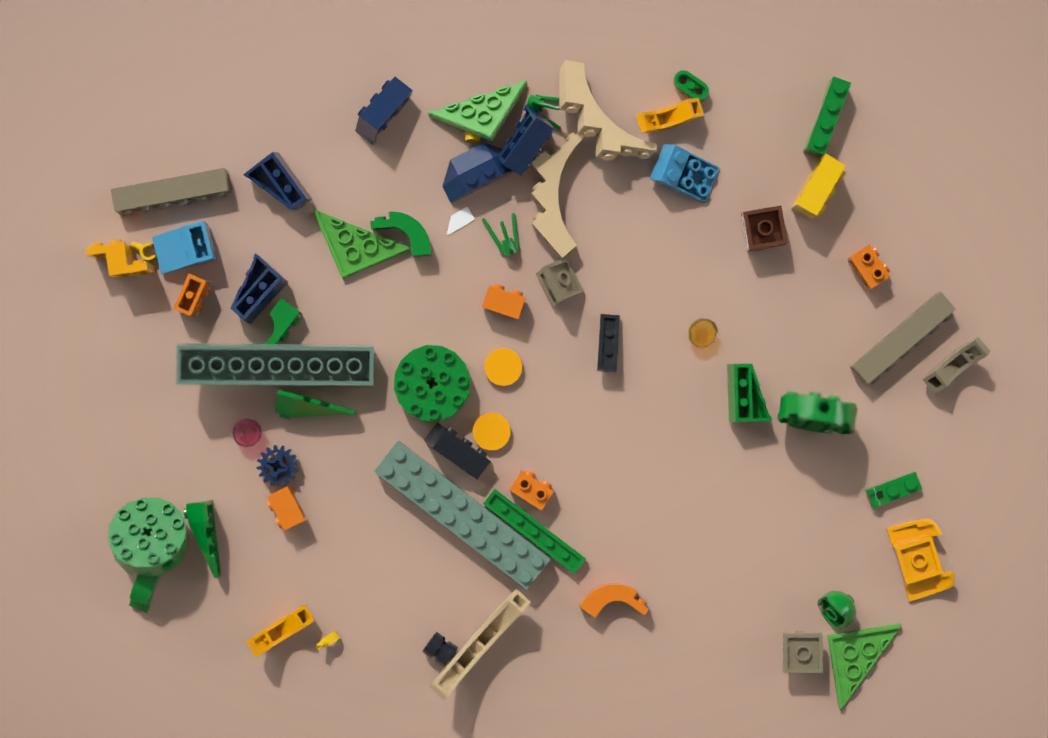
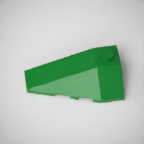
[275,390,357,420]
[184,500,221,578]

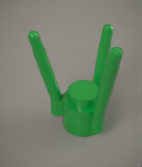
[527,94,561,129]
[482,213,520,256]

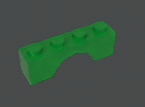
[803,76,851,158]
[264,298,302,344]

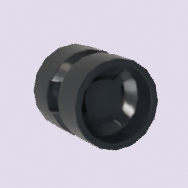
[422,631,458,668]

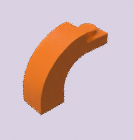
[579,583,649,618]

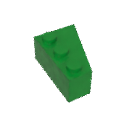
[727,363,773,422]

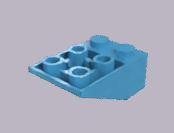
[650,144,720,203]
[152,221,217,274]

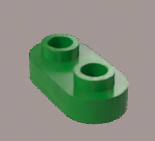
[674,70,709,101]

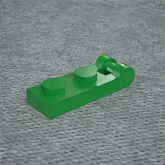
[865,471,922,508]

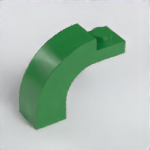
[370,211,432,257]
[129,574,162,613]

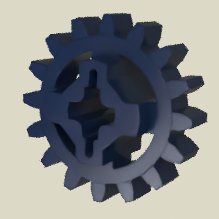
[256,445,299,487]

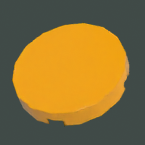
[484,348,522,386]
[473,413,511,450]

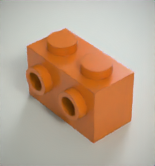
[847,244,891,290]
[173,273,211,318]
[482,283,526,320]
[509,469,554,511]
[266,485,307,531]

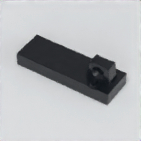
[597,314,620,372]

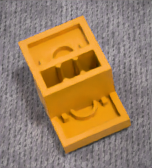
[85,240,156,279]

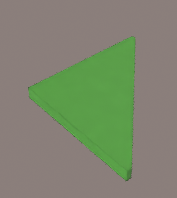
[428,80,527,141]
[313,210,410,279]
[827,623,901,709]

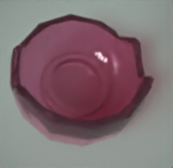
[232,418,262,447]

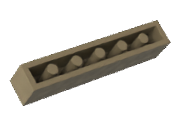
[111,168,231,216]
[850,292,956,384]

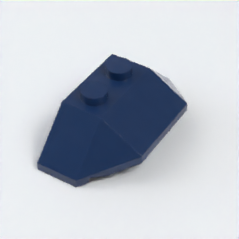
[442,142,514,204]

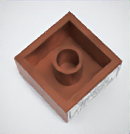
[740,205,788,252]

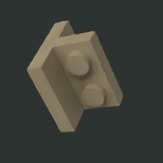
[536,258,584,307]
[783,631,823,673]

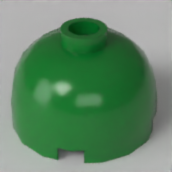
[817,591,856,630]

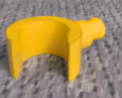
[131,242,157,261]
[316,630,340,650]

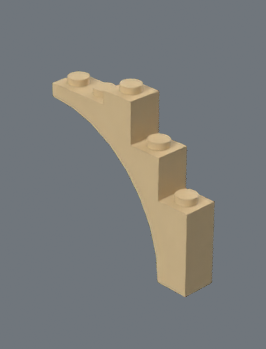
[559,60,657,161]
[531,132,584,259]
[430,589,530,700]

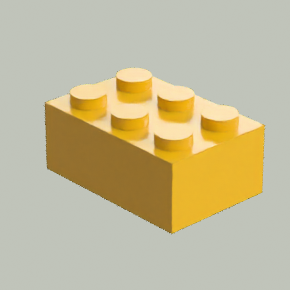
[791,154,846,220]

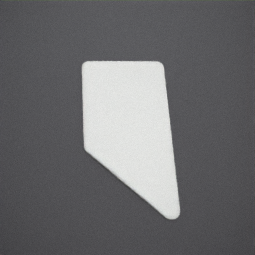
[447,207,475,235]

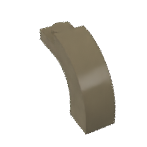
[922,337,991,394]

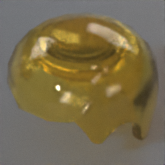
[688,318,718,347]

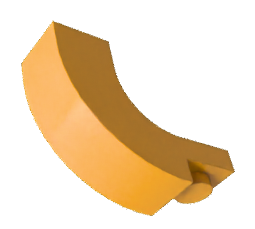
[636,98,704,134]
[245,604,315,658]

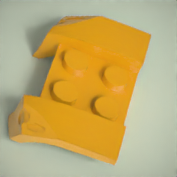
[886,518,954,602]

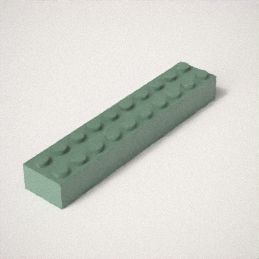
[176,343,374,386]
[374,441,551,590]

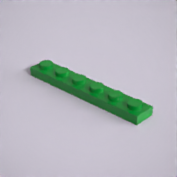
[483,488,586,574]

